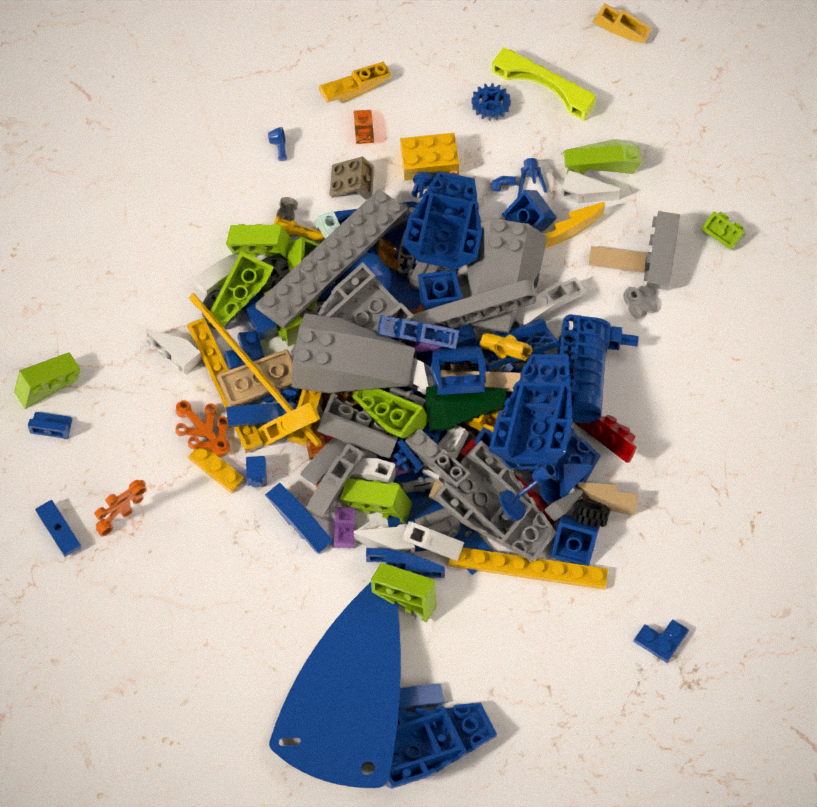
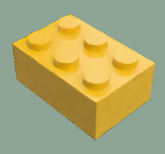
[400,132,459,181]

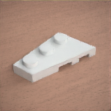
[420,425,469,483]

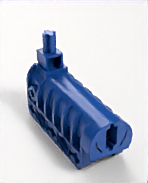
[557,314,639,423]

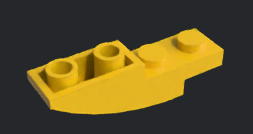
[318,61,392,103]
[257,402,320,447]

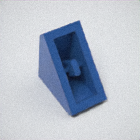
[558,464,592,498]

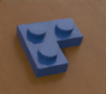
[224,331,265,370]
[633,619,689,663]

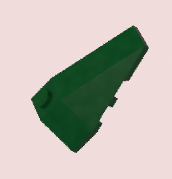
[425,386,507,432]

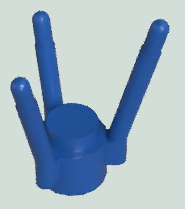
[517,158,547,197]

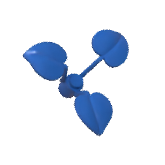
[500,458,568,521]

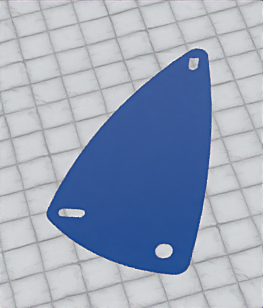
[269,582,401,788]

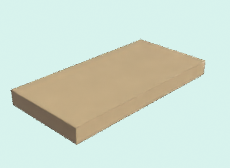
[216,349,293,407]

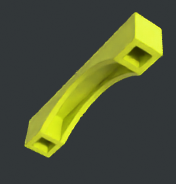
[492,47,596,121]

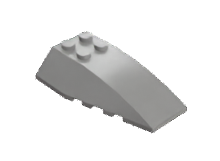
[467,218,547,333]
[291,262,414,355]
[292,313,415,394]
[433,441,557,562]

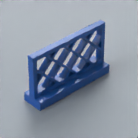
[472,318,560,370]

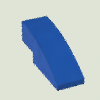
[243,293,278,340]

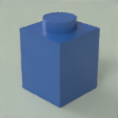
[246,456,267,487]

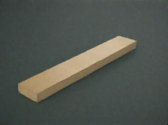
[412,370,521,393]

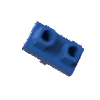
[394,439,425,474]

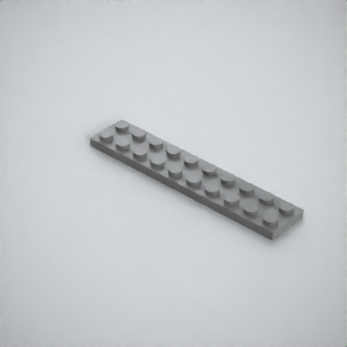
[256,189,408,329]

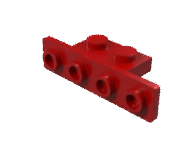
[575,415,637,463]

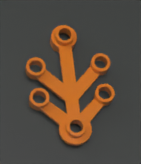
[175,400,230,457]
[94,479,147,537]

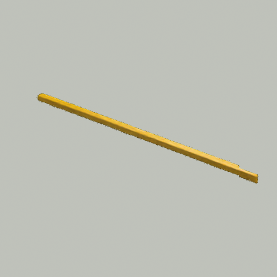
[189,293,322,446]

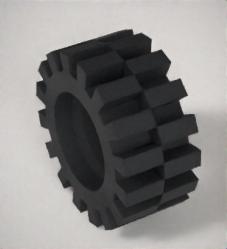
[572,499,610,527]

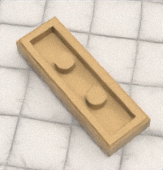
[589,246,647,273]

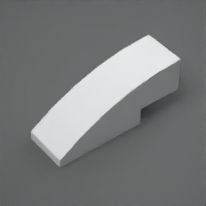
[194,253,238,296]

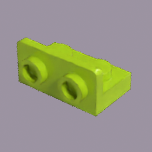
[701,211,746,251]

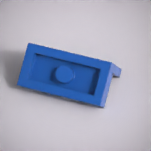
[28,412,72,439]

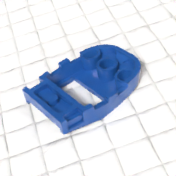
[430,346,487,395]

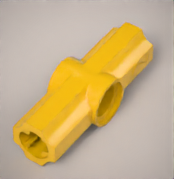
[480,333,533,361]

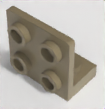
[329,156,374,200]

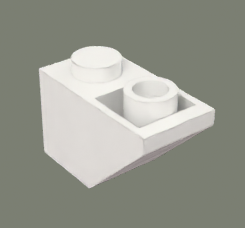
[409,358,435,395]

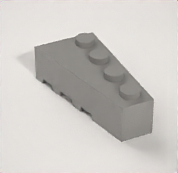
[643,211,680,290]
[317,393,398,458]

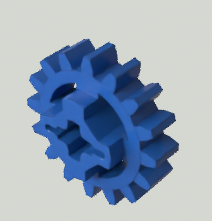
[471,83,511,121]

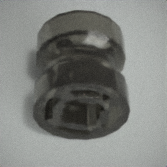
[276,197,298,221]

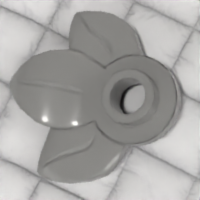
[623,286,657,319]

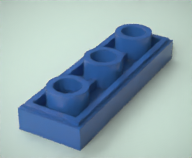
[35,499,82,557]

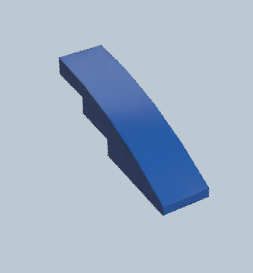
[377,315,459,349]
[226,403,298,428]
[265,482,333,554]
[366,548,445,578]
[399,684,445,711]

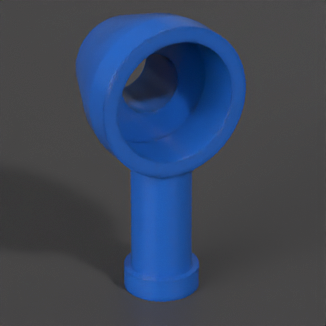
[268,127,287,161]

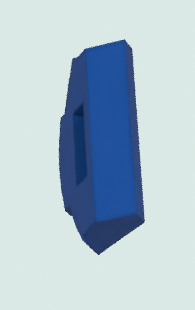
[281,389,296,403]

